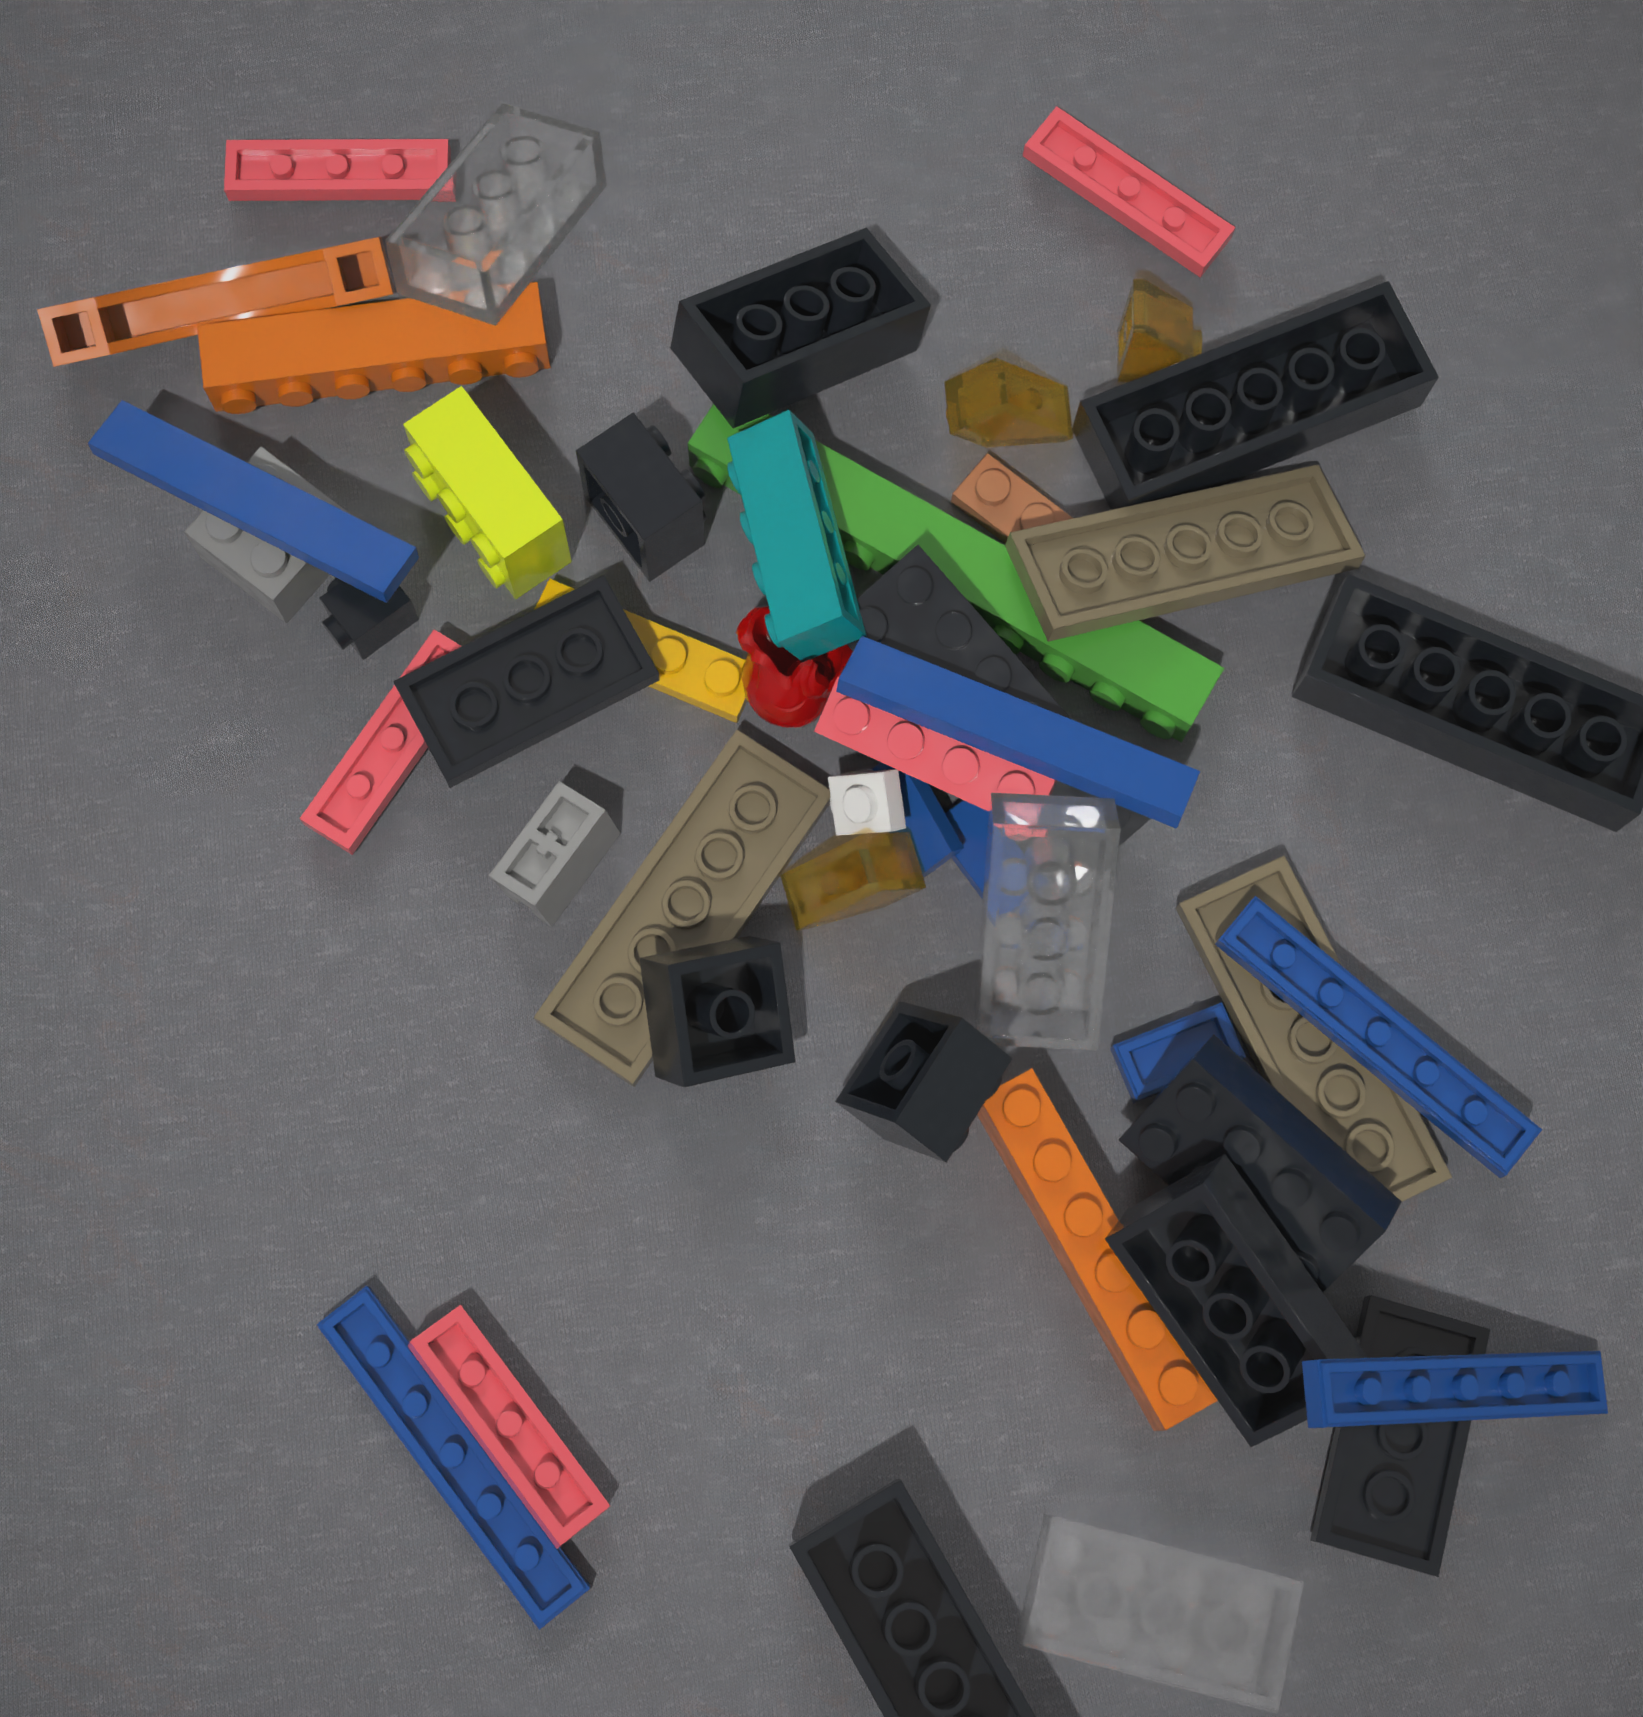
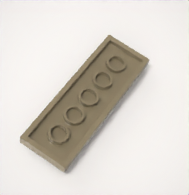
[1005,465,1365,642]
[534,730,830,1087]
[1176,855,1453,1202]

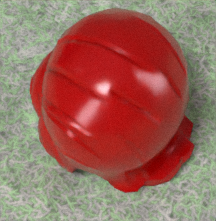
[735,606,853,728]

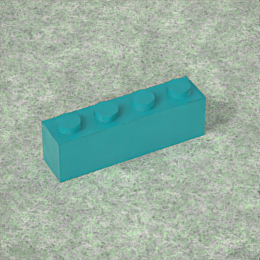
[727,410,867,662]

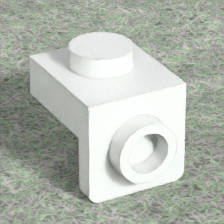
[828,769,906,836]

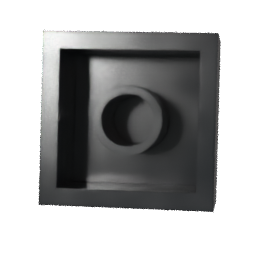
[576,412,707,582]
[639,936,796,1087]
[835,1001,1013,1163]

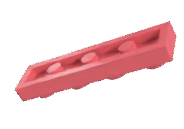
[1023,106,1236,278]
[224,139,451,201]
[300,629,462,855]
[814,676,1057,831]
[408,1305,610,1549]

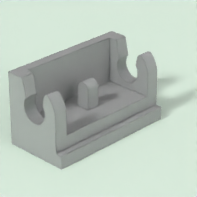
[489,781,621,927]

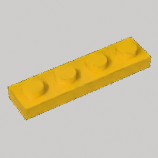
[534,578,747,723]

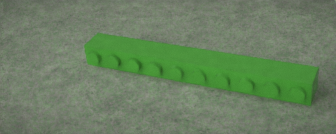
[688,404,1224,742]

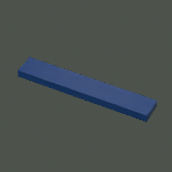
[88,400,419,603]
[836,636,1200,829]
[1215,896,1542,1178]
[316,1286,592,1630]
[1302,1351,1608,1428]

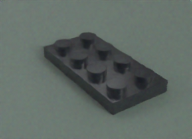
[393,575,660,788]
[1310,1295,1490,1577]

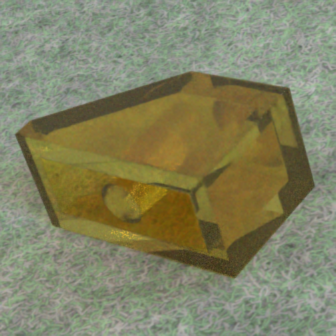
[1117,279,1202,382]
[944,358,1073,448]
[780,832,926,931]

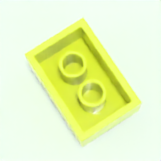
[403,386,572,599]

